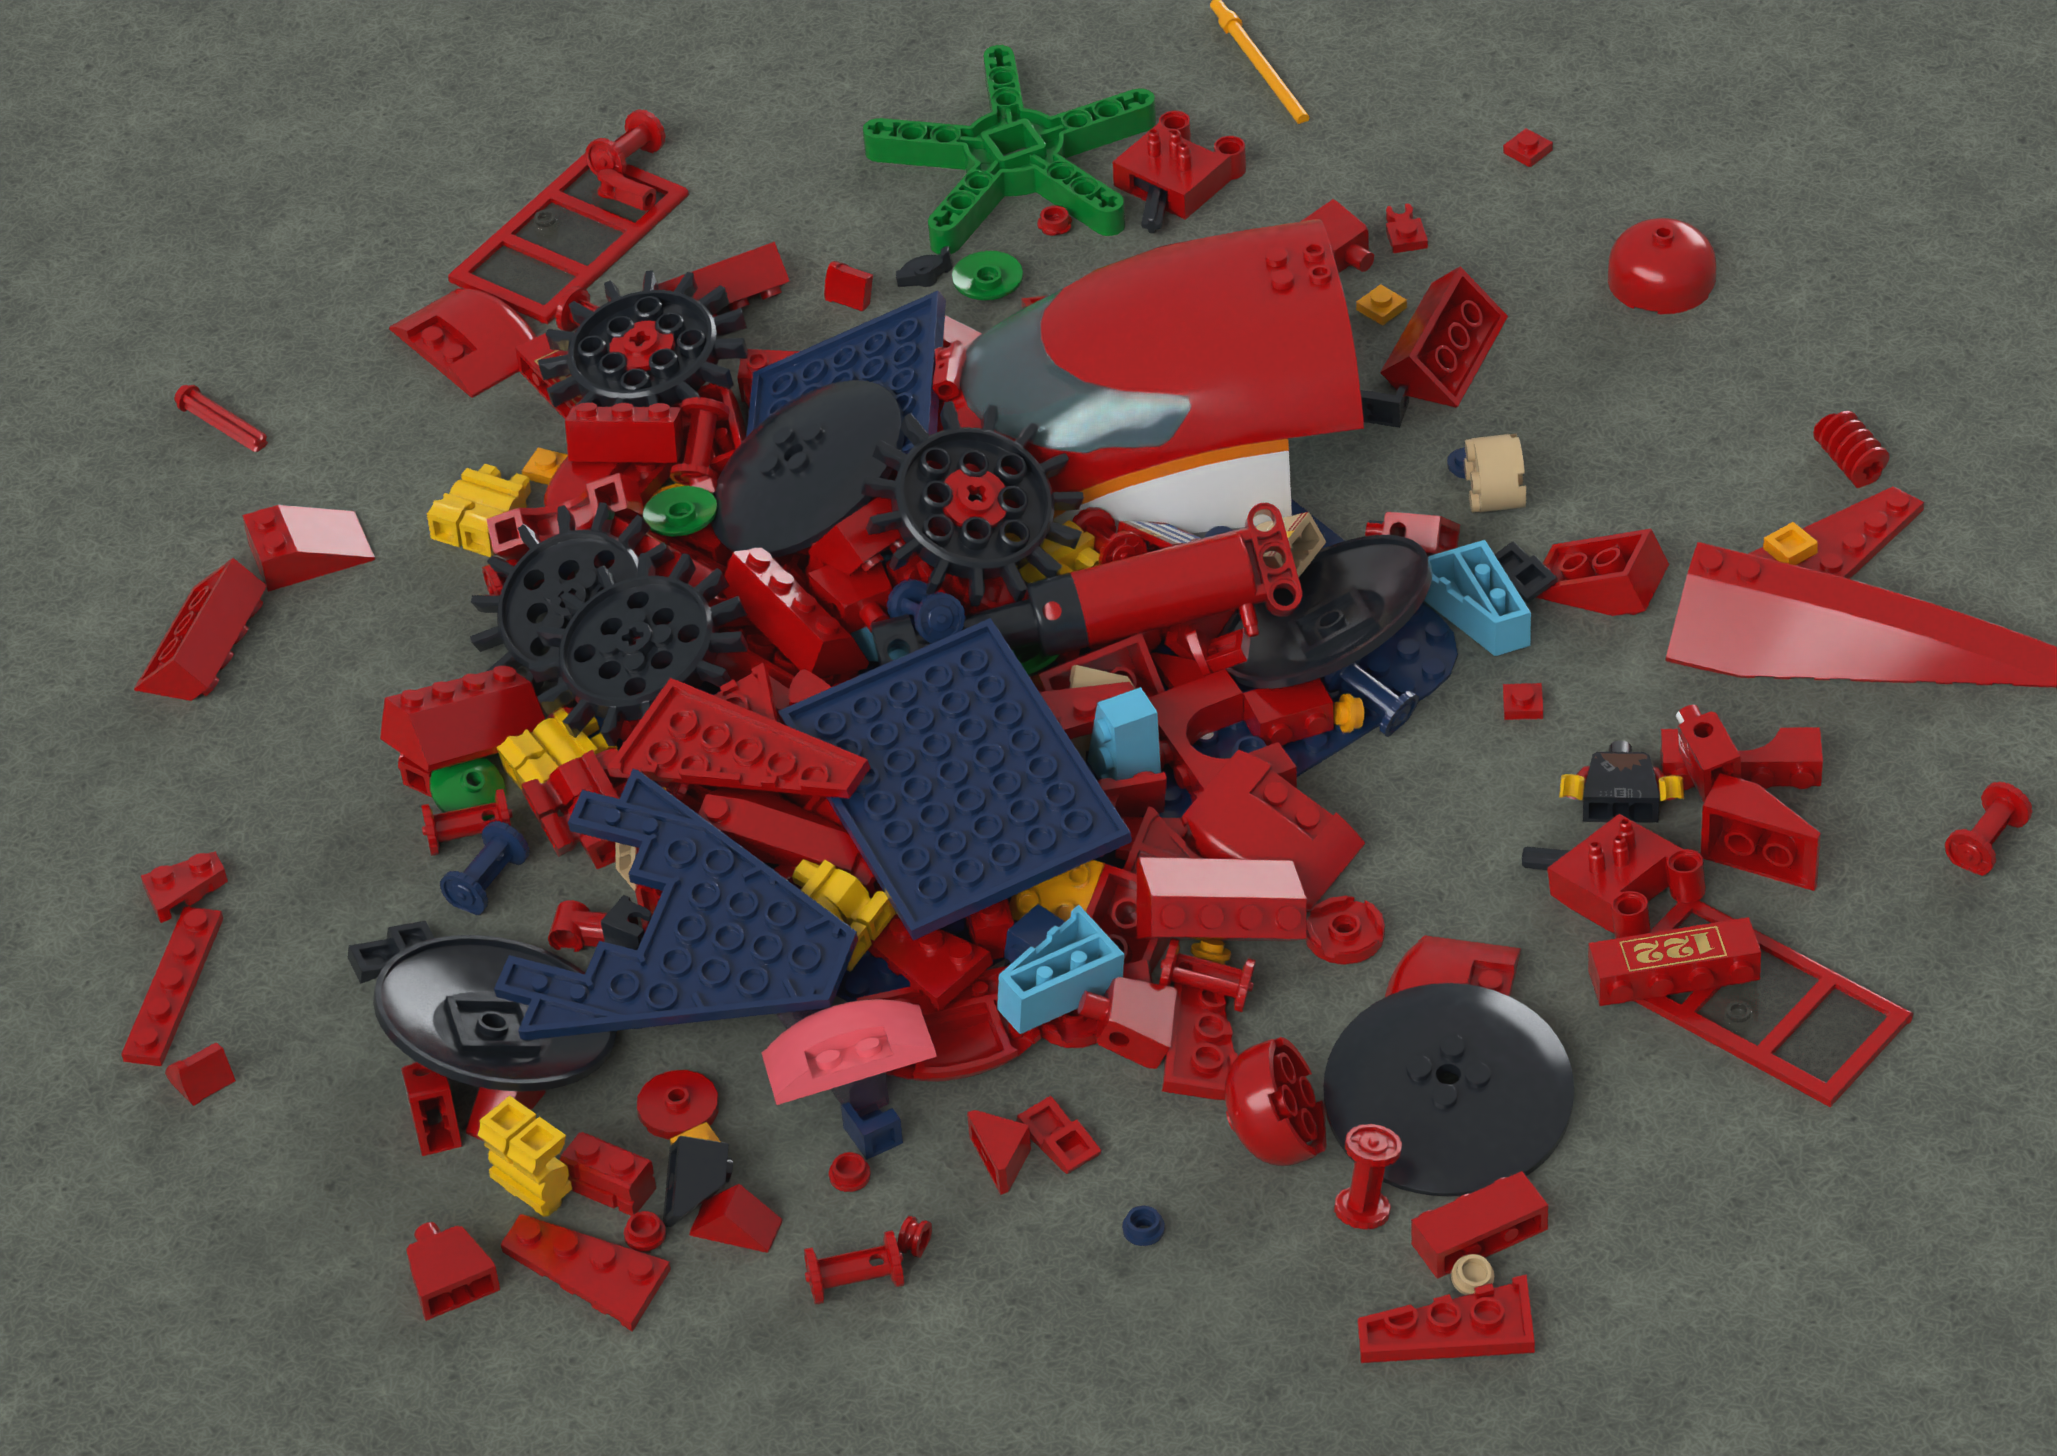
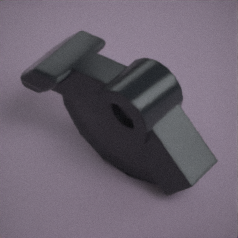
[896,246,953,287]

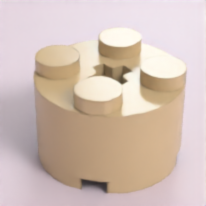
[1464,433,1526,513]

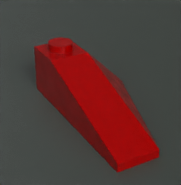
[698,787,860,874]

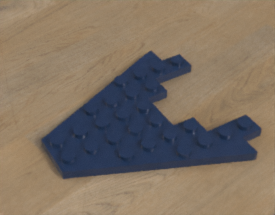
[494,769,858,1040]

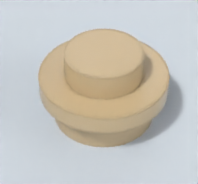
[1451,1254,1495,1295]

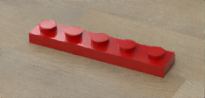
[121,906,223,1066]

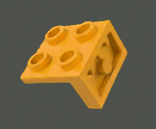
[1009,860,1105,922]

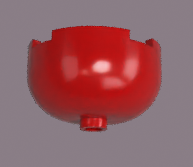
[1608,218,1716,314]
[1225,1037,1327,1166]

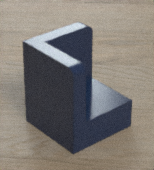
[841,1102,903,1160]

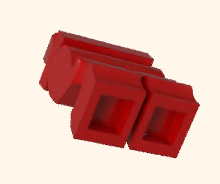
[521,748,627,857]

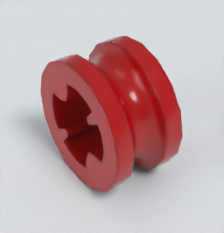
[897,1216,932,1258]

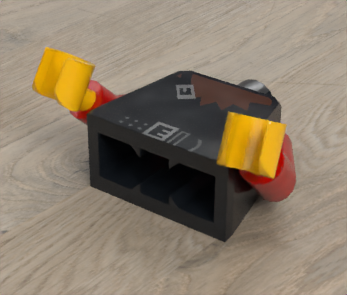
[1559,741,1684,823]

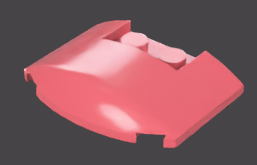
[761,999,937,1105]

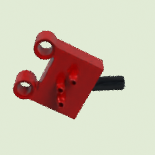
[1112,111,1246,233]
[1522,814,1706,938]

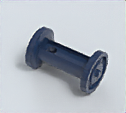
[887,579,965,643]
[1323,659,1419,737]
[440,821,530,915]

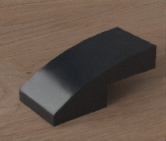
[1494,541,1558,603]
[347,921,434,984]

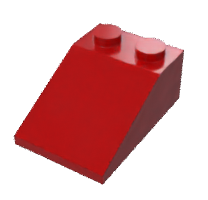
[242,505,375,592]
[1536,529,1669,616]
[1700,773,1821,891]
[1086,864,1171,973]

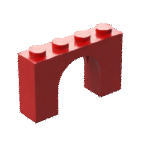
[1148,669,1297,803]

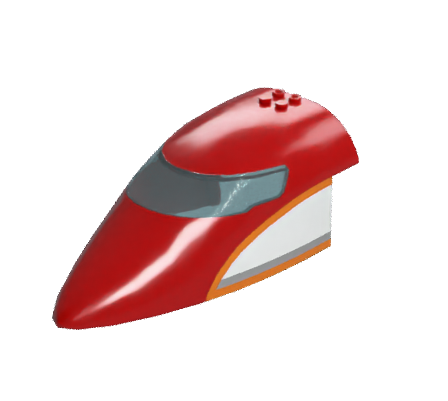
[888,219,1364,549]

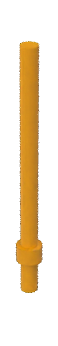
[1210,0,1310,124]

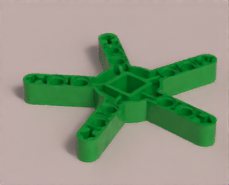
[863,45,1156,254]

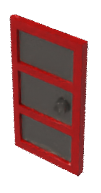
[448,152,689,325]
[1634,900,1914,1107]

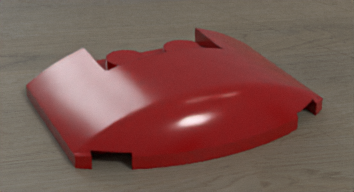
[389,288,536,398]
[544,445,686,507]
[1181,750,1365,912]
[1385,935,1521,997]
[857,966,1041,1082]

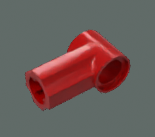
[548,900,607,952]

